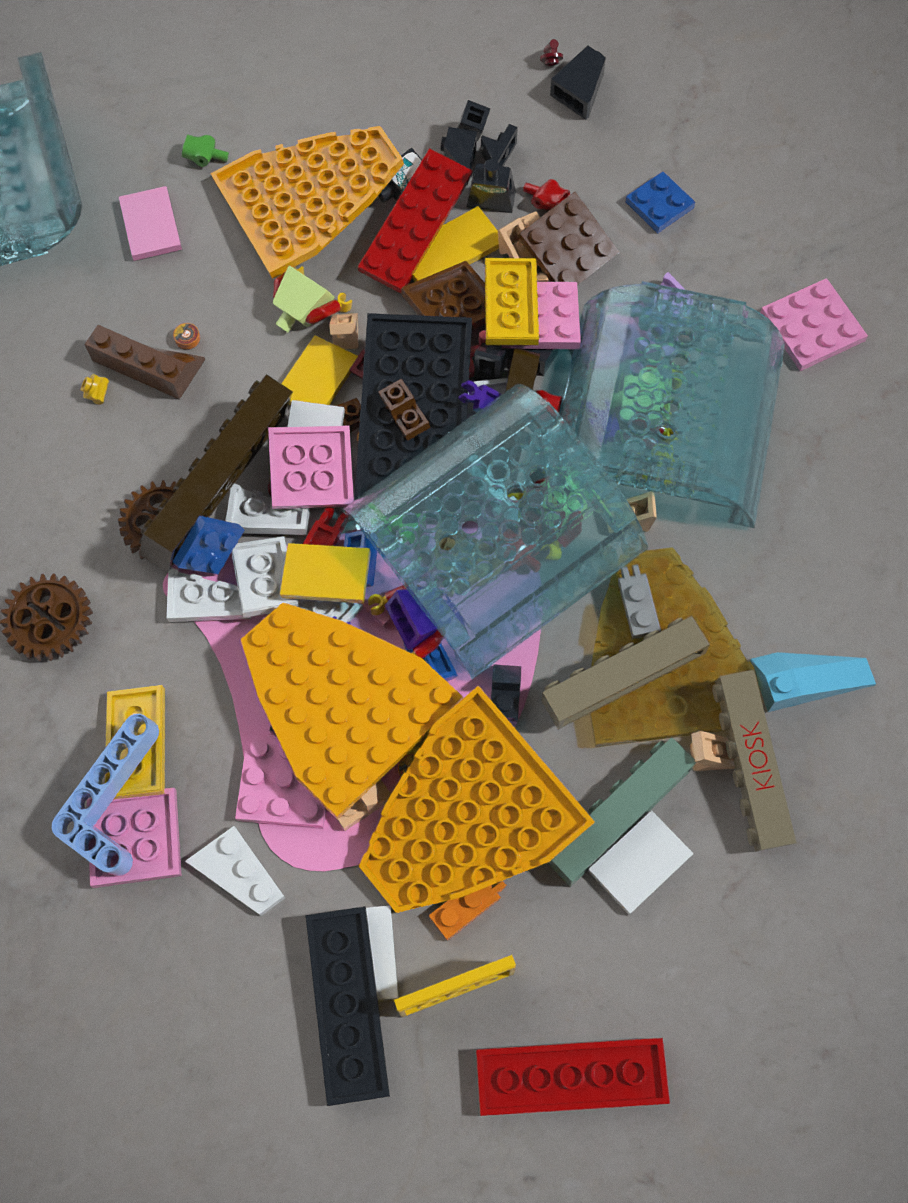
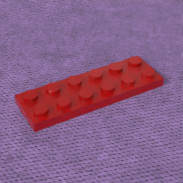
[358,148,473,293]
[476,1038,670,1116]

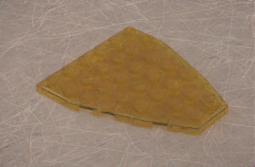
[590,547,764,747]

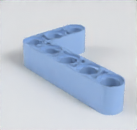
[51,714,159,876]

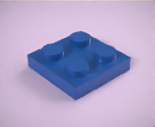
[625,171,696,234]
[173,516,245,574]

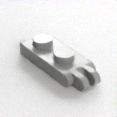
[618,564,661,639]

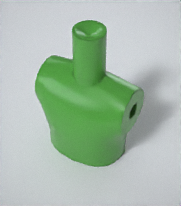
[182,134,229,167]

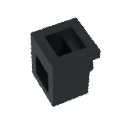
[457,100,491,141]

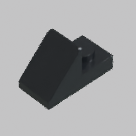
[481,124,518,166]
[491,664,521,722]

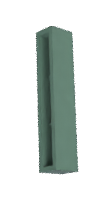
[547,737,697,887]

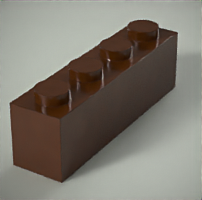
[84,325,205,400]

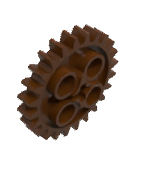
[118,480,176,560]
[0,573,93,661]

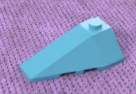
[750,652,876,712]

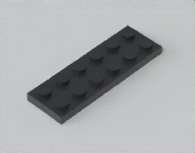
[305,906,390,1106]

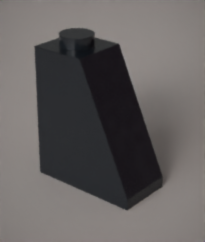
[550,45,606,120]

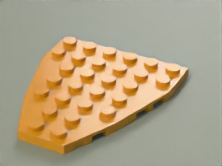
[210,126,404,279]
[241,603,463,820]
[359,686,595,913]

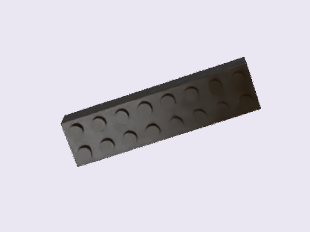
[139,374,293,573]

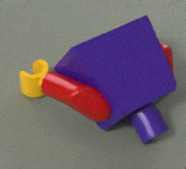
[368,584,456,659]

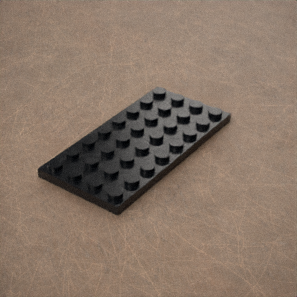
[353,313,472,523]

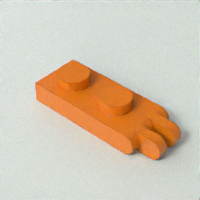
[429,881,507,941]

